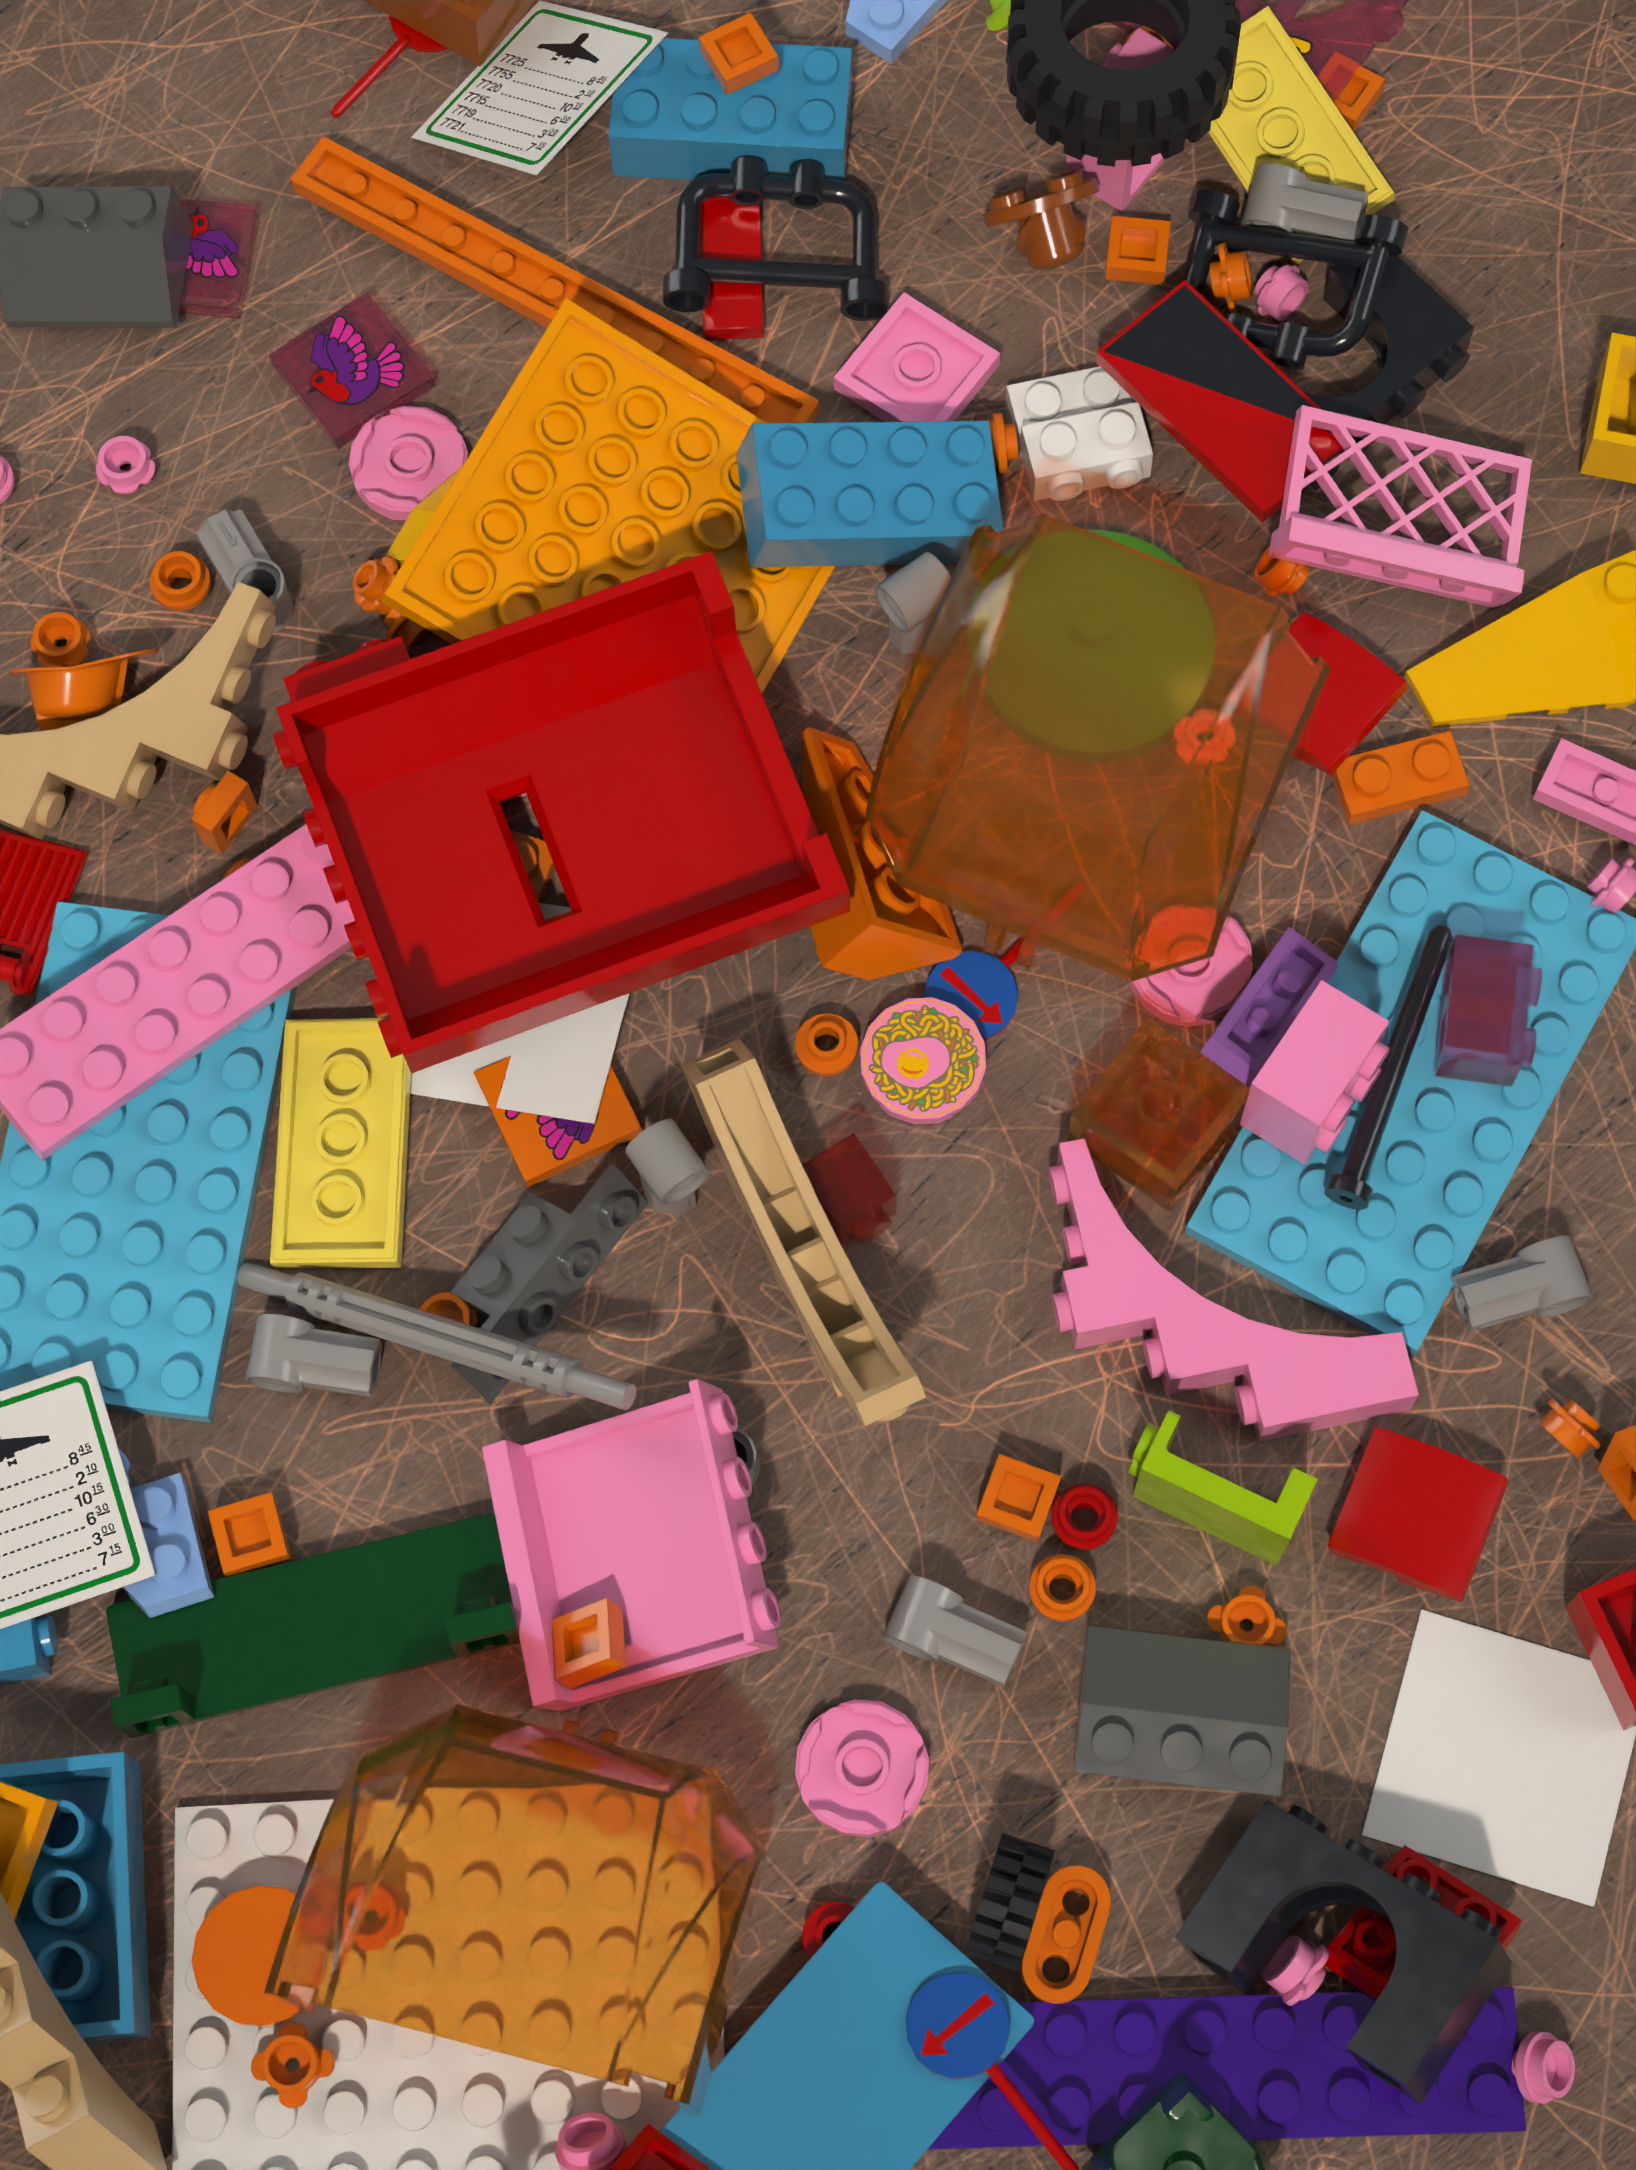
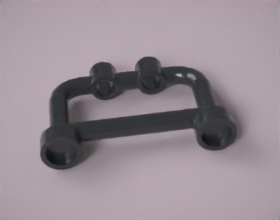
[663,157,888,321]
[1181,190,1409,370]

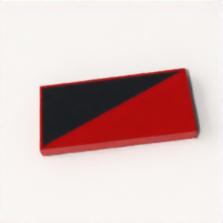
[1095,280,1345,523]

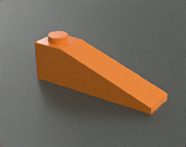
[801,727,963,981]

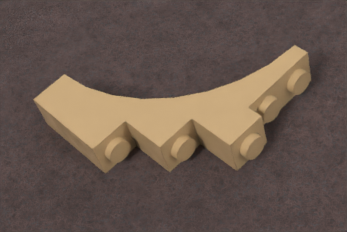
[0,581,276,840]
[681,1039,926,1426]
[0,1891,167,2170]

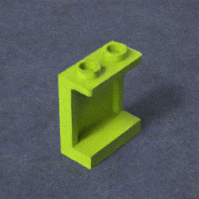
[1128,1410,1318,1566]

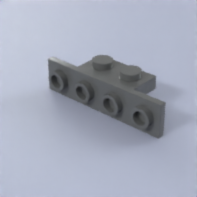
[450,1164,648,1404]

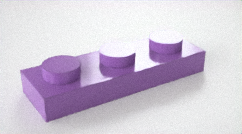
[1200,927,1338,1088]

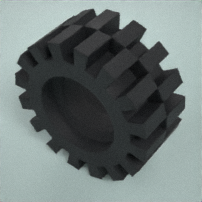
[965,1833,1055,1971]

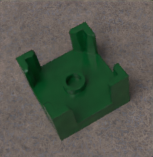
[1081,2070,1278,2170]

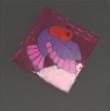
[179,199,260,318]
[269,292,436,449]

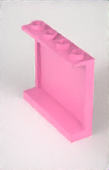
[482,1379,781,1711]

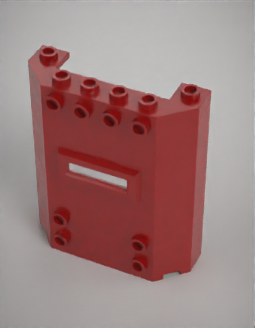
[272,551,850,1074]

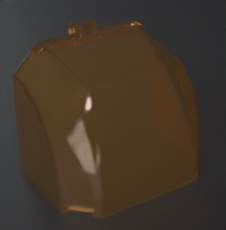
[866,512,1331,982]
[264,1703,767,2116]

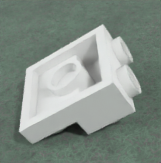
[1006,366,1153,501]

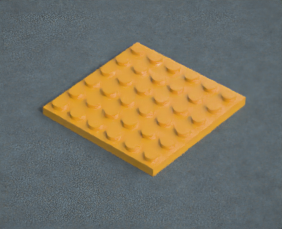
[381,298,835,693]

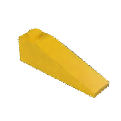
[1405,550,1636,727]

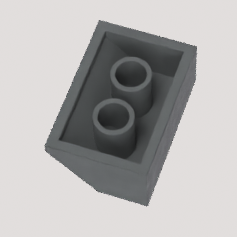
[0,186,194,328]
[1073,1624,1291,1796]

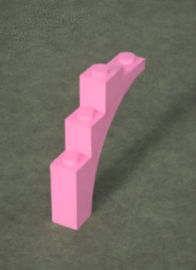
[1048,1138,1419,1442]

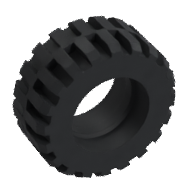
[1006,0,1241,167]

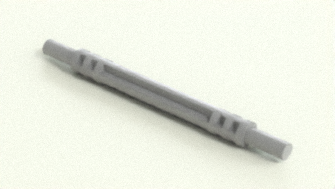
[238,1262,636,1410]

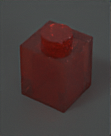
[802,1133,896,1247]

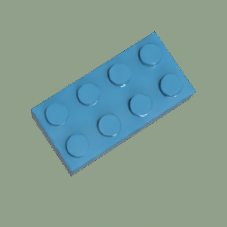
[608,38,853,181]
[736,421,1004,568]
[0,1752,151,2046]

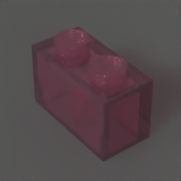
[1435,935,1542,1087]

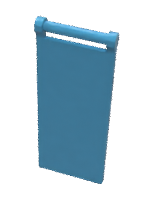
[659,1882,1034,2170]

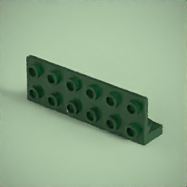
[106,1513,520,1738]

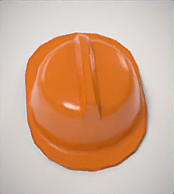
[9,648,160,731]

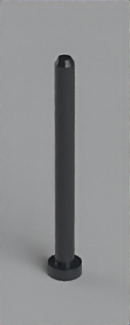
[1324,925,1453,1210]

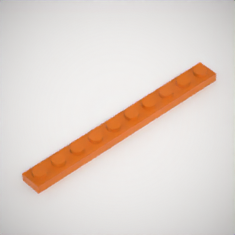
[290,136,820,423]

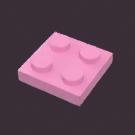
[833,292,1001,422]

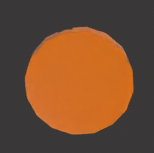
[192,1885,333,2028]

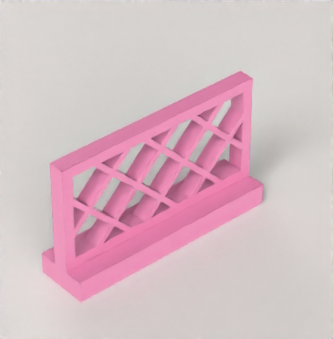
[1268,405,1532,609]

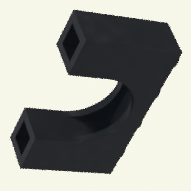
[1302,255,1474,492]
[1175,1800,1512,2105]

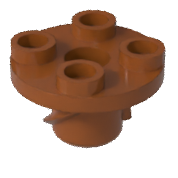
[982,168,1100,270]

